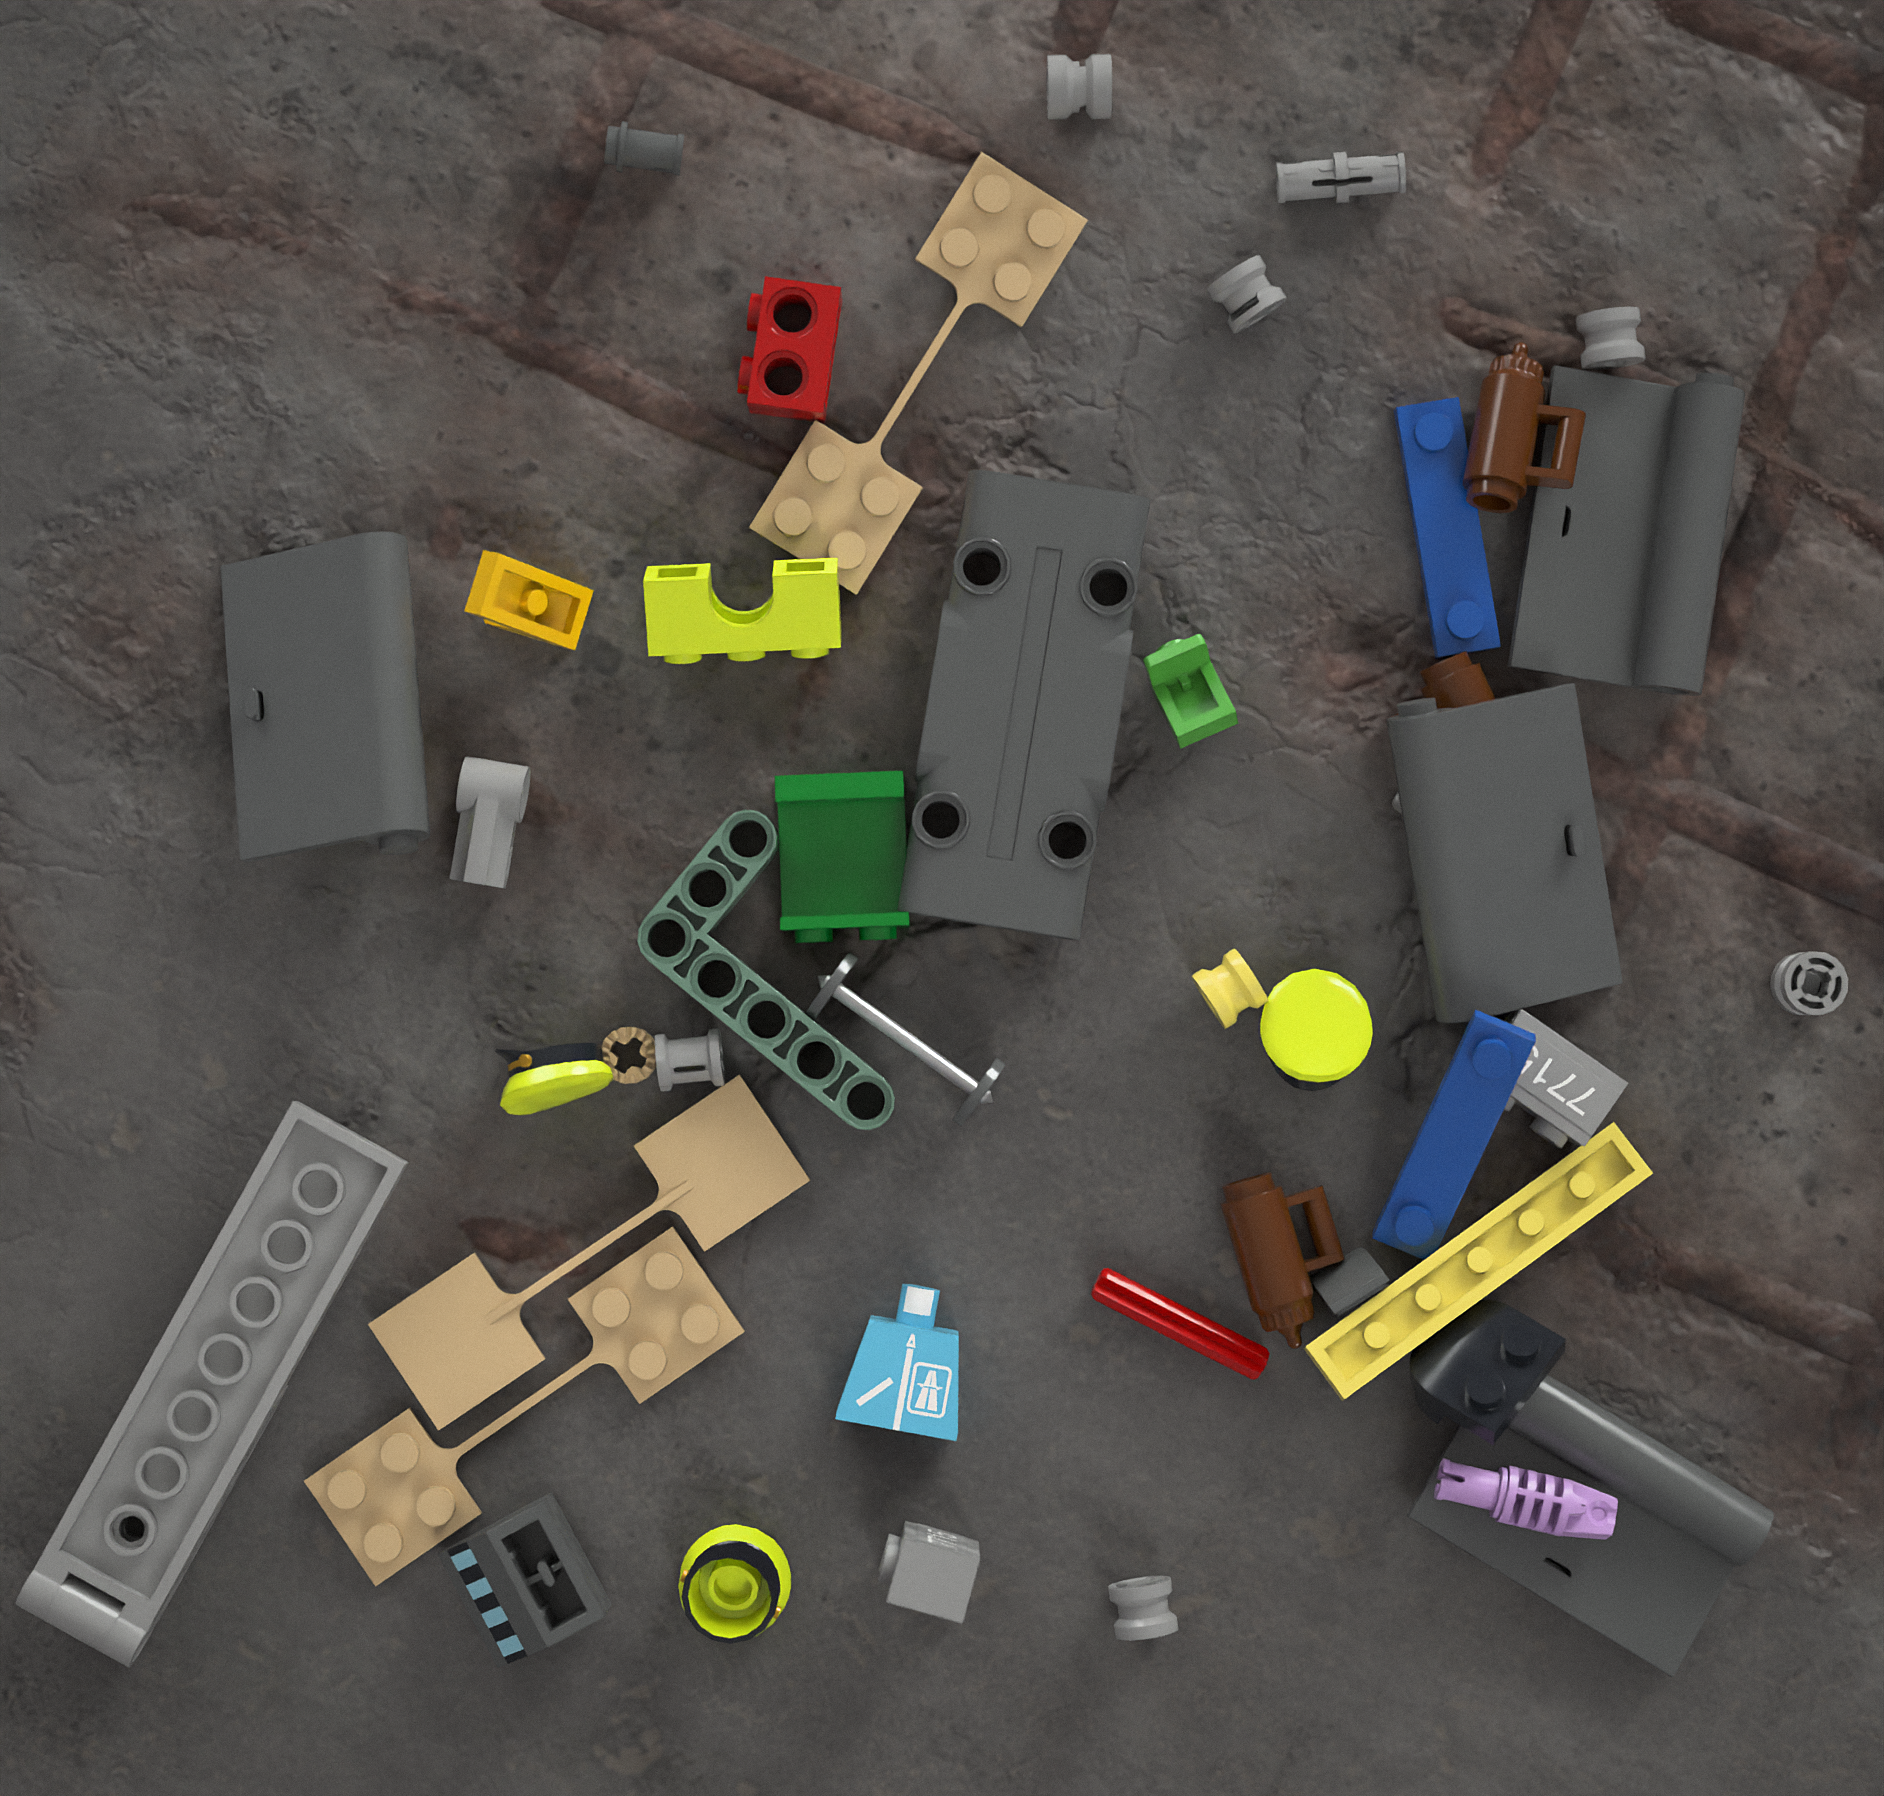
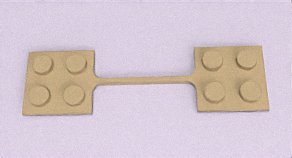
[749,152,1088,595]
[368,1074,810,1431]
[304,1226,745,1587]

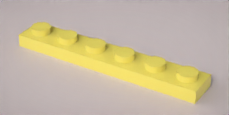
[1304,1122,1653,1401]

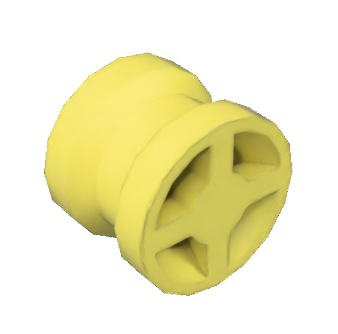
[1191,948,1269,1029]

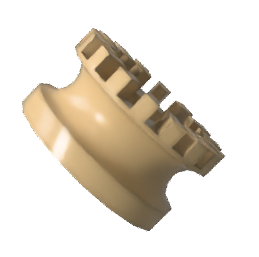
[602,1027,656,1084]

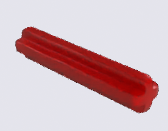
[1091,1268,1270,1380]

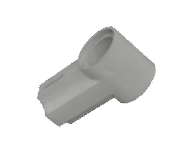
[450,756,531,889]

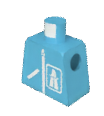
[835,1284,959,1441]

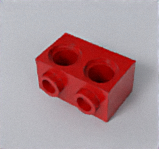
[737,276,843,423]

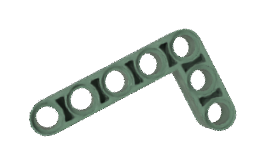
[637,810,895,1130]

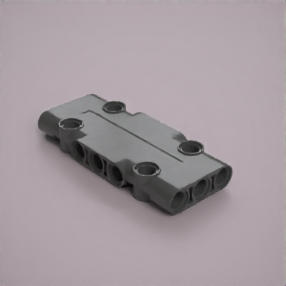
[897,470,1151,941]

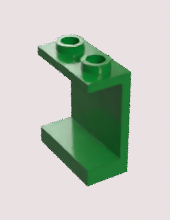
[774,771,910,943]

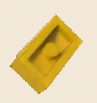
[464,550,594,651]

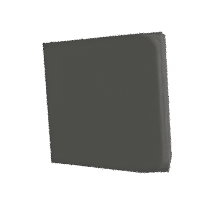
[1311,1247,1389,1319]

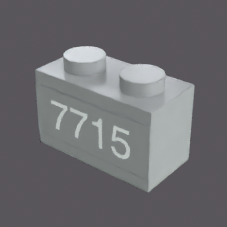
[1504,1009,1628,1149]
[878,1521,980,1623]

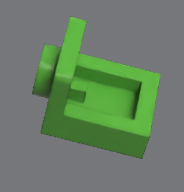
[1143,634,1239,749]

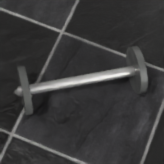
[805,952,1006,1126]

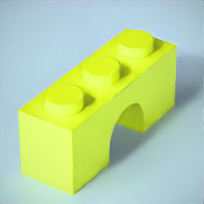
[643,558,841,664]

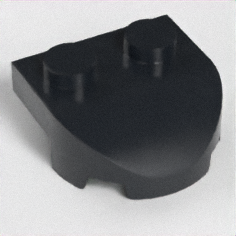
[1409,1300,1566,1446]

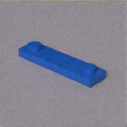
[1394,397,1501,659]
[1372,1009,1536,1260]

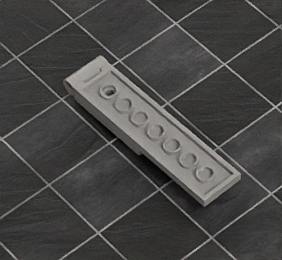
[16,1101,409,1668]

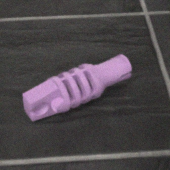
[1434,1458,1618,1540]

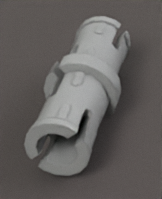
[1276,152,1406,203]

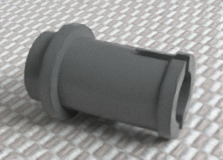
[604,121,685,176]

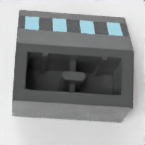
[437,1491,612,1668]

